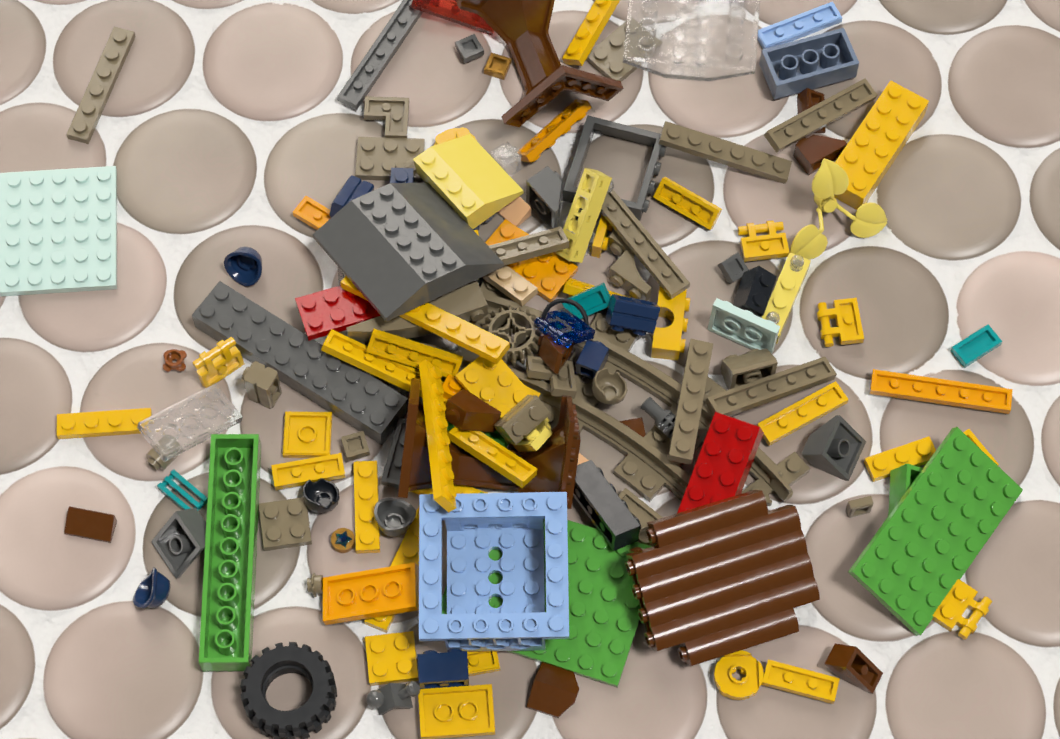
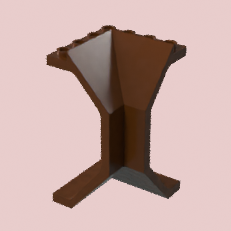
[456,0,624,127]
[398,378,581,509]

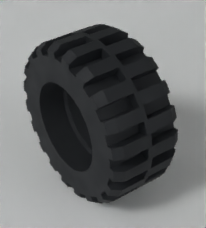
[240,642,337,739]

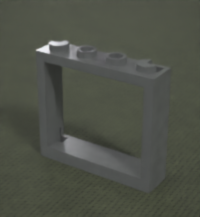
[563,115,667,221]

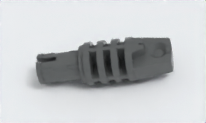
[641,397,676,440]

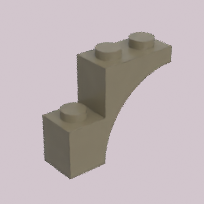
[608,230,652,301]

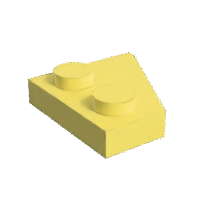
[513,418,552,452]

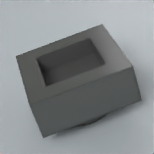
[455,34,484,63]
[718,252,749,284]

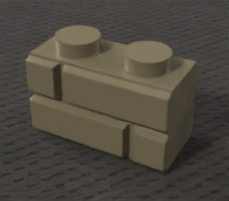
[242,361,282,409]
[494,395,551,445]

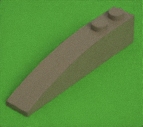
[346,281,488,342]

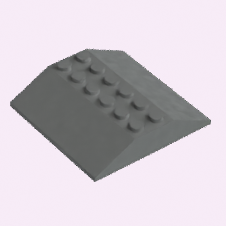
[313,183,504,322]

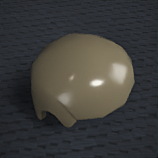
[592,368,628,405]

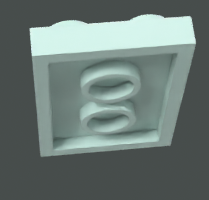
[707,298,780,354]

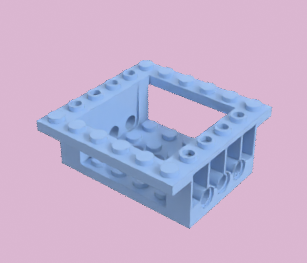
[419,492,569,652]

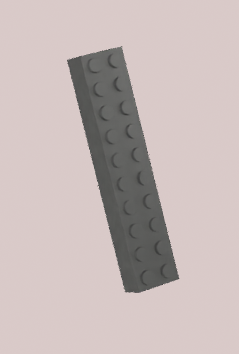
[192,281,408,445]

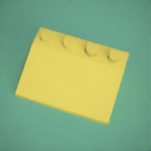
[413,134,524,229]

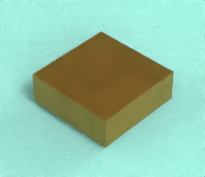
[484,52,512,80]

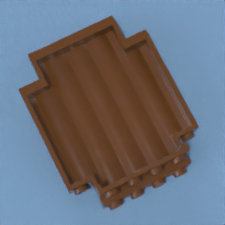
[625,490,820,666]

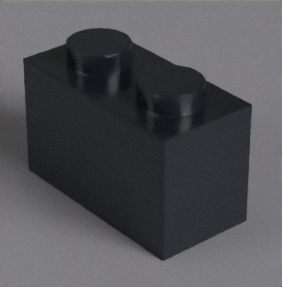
[733,266,777,317]

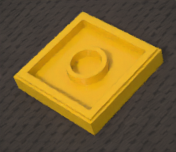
[283,411,333,458]

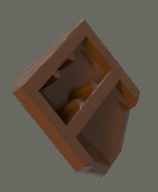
[526,662,579,718]

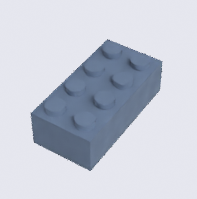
[759,28,859,100]

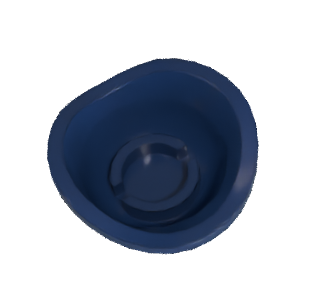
[224,246,262,286]
[133,567,171,608]

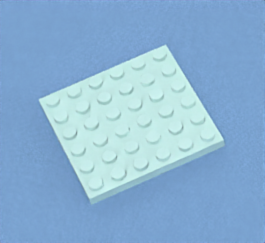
[0,166,117,297]

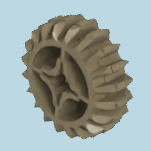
[481,305,543,366]

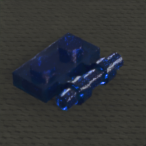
[534,308,595,348]

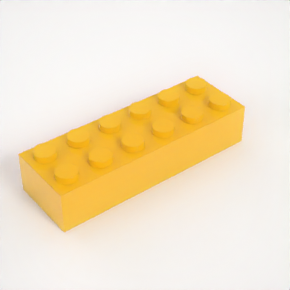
[834,80,929,210]

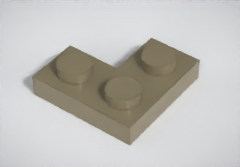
[364,96,410,138]
[525,355,577,399]

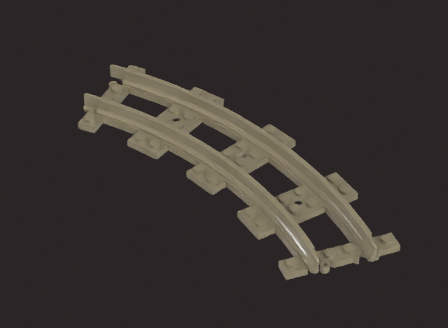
[365,279,810,506]

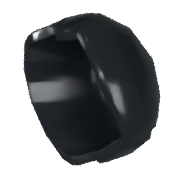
[302,478,340,513]

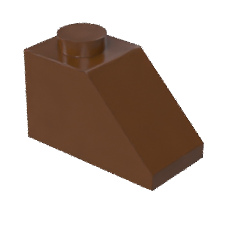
[793,135,847,176]
[538,326,576,374]
[445,389,501,432]
[825,643,883,694]

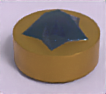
[331,528,355,553]

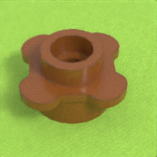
[163,349,187,372]

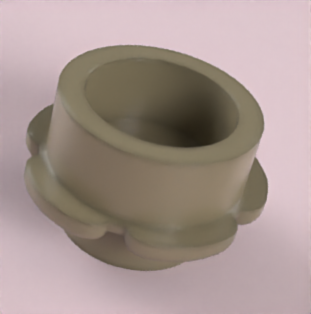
[307,573,323,597]

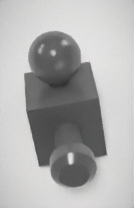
[366,681,420,715]

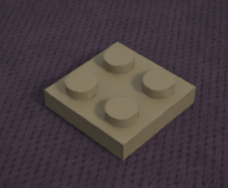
[259,497,312,551]

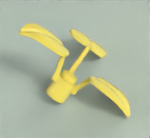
[789,159,888,259]

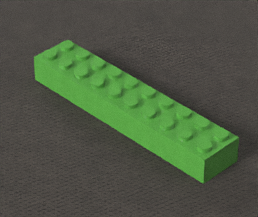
[199,434,261,671]

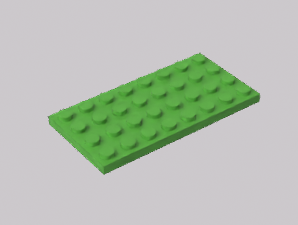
[848,427,1023,636]

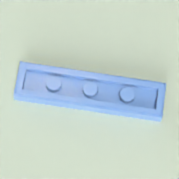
[755,1,842,49]

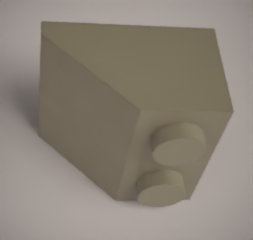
[720,348,778,390]

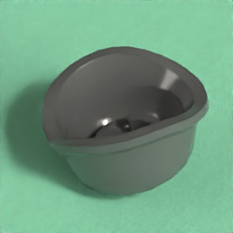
[374,498,416,537]

